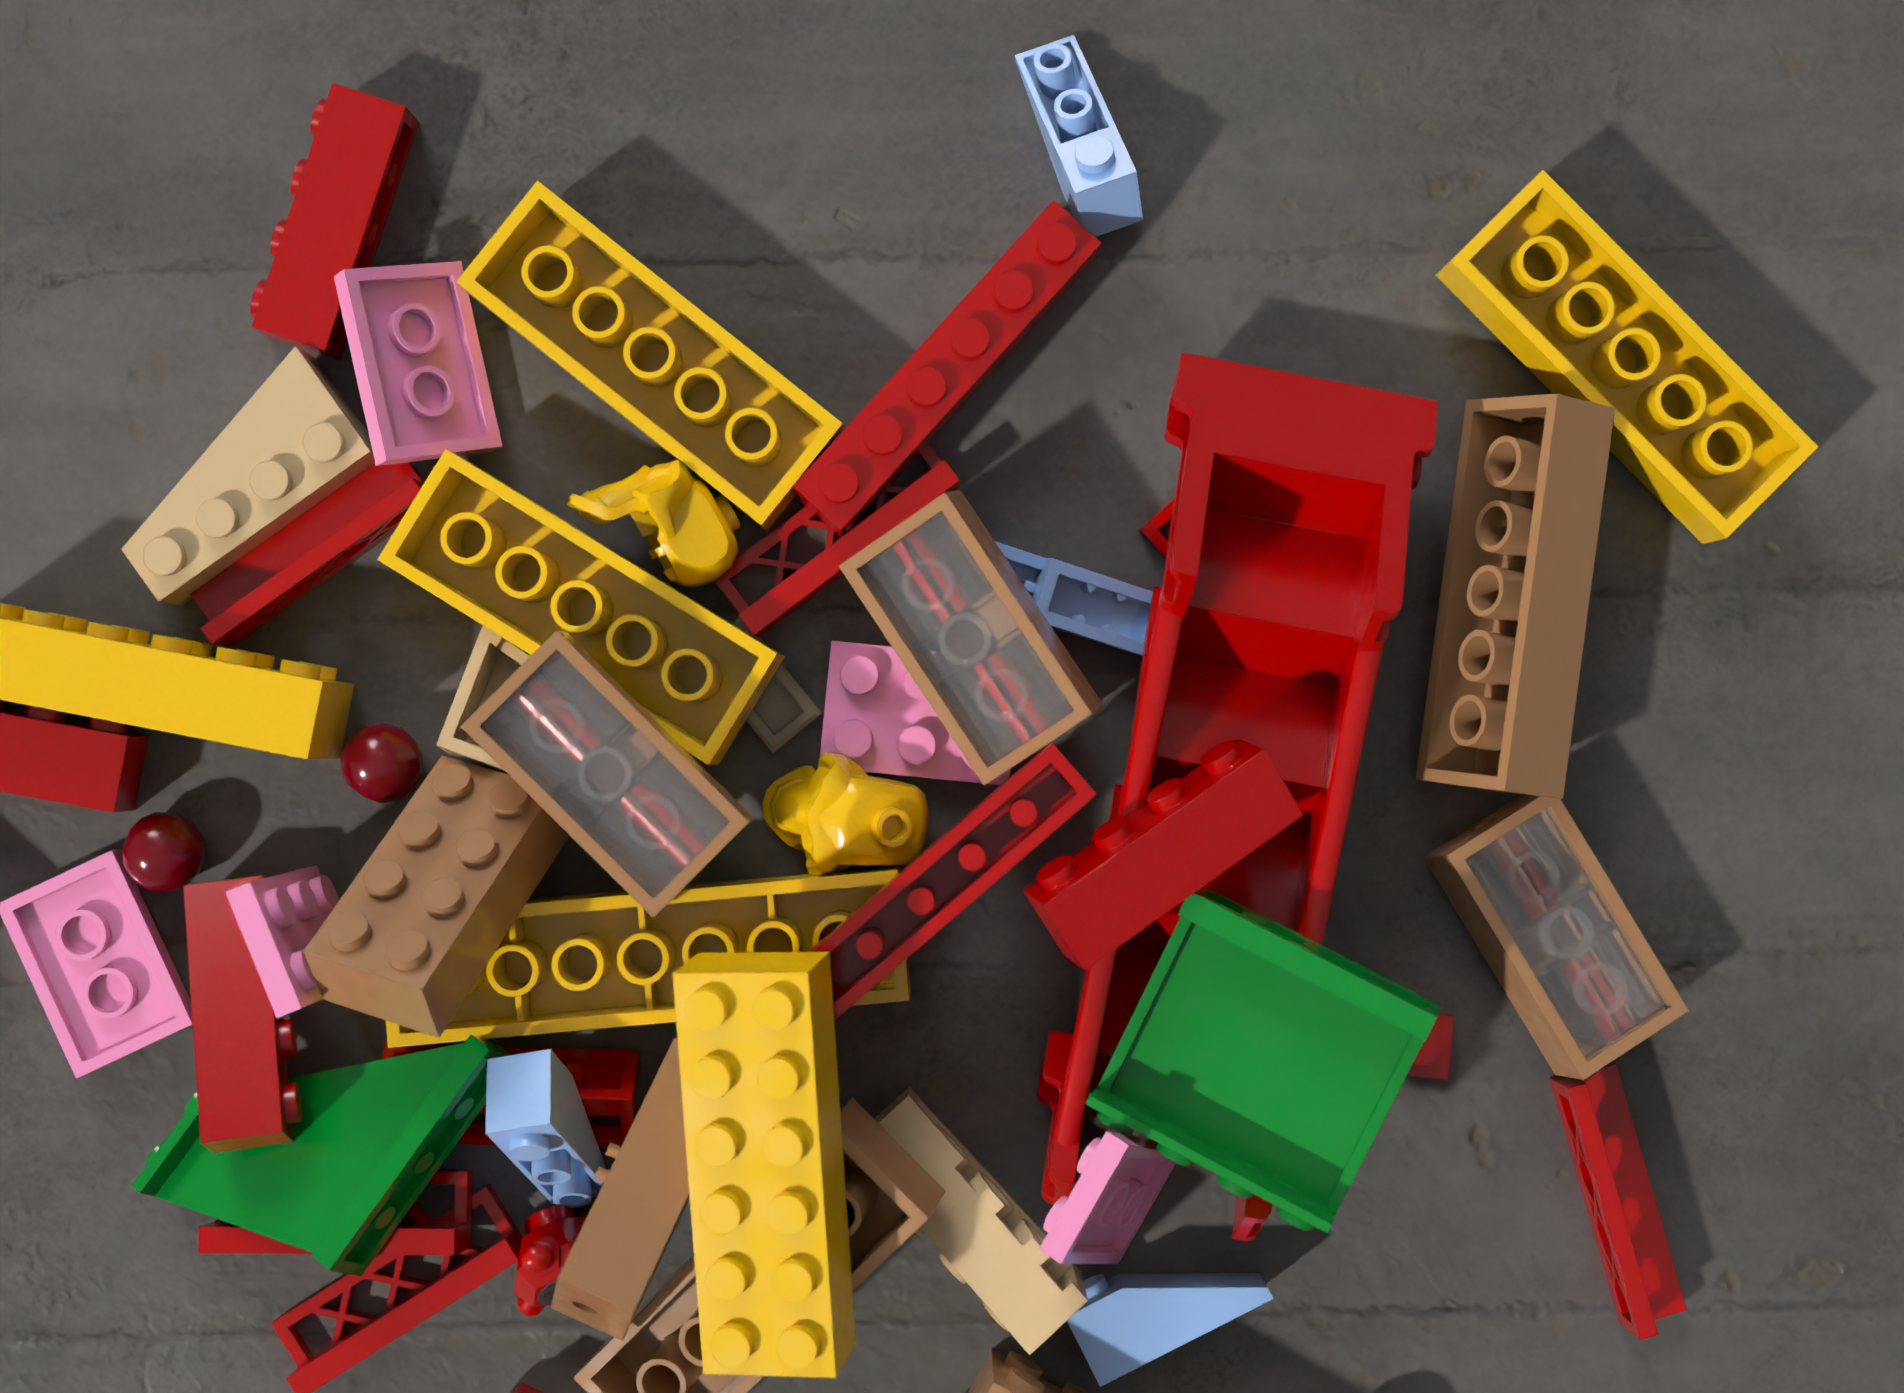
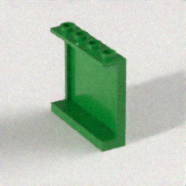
[1085,886,1441,1233]

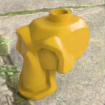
[567,459,740,587]
[762,752,929,876]

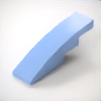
[995,541,1153,656]

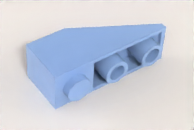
[1015,34,1143,237]
[485,1049,607,1208]

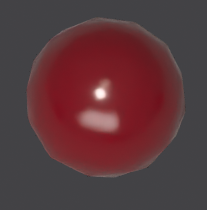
[340,723,423,803]
[123,812,206,892]

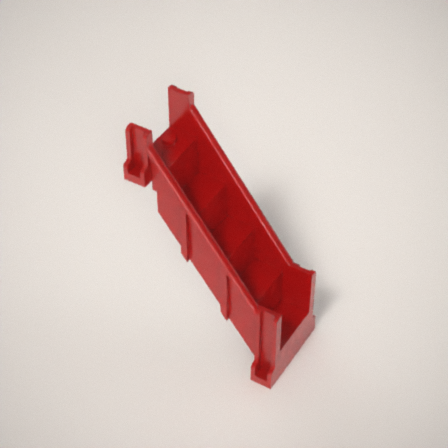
[1036,352,1438,1241]

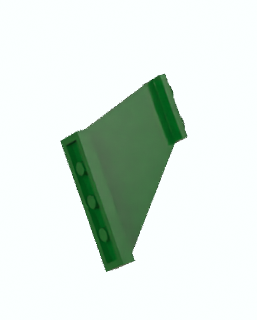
[132,1035,511,1276]

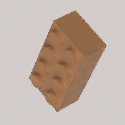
[303,755,568,1038]

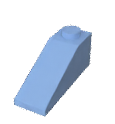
[1067,1273,1274,1387]

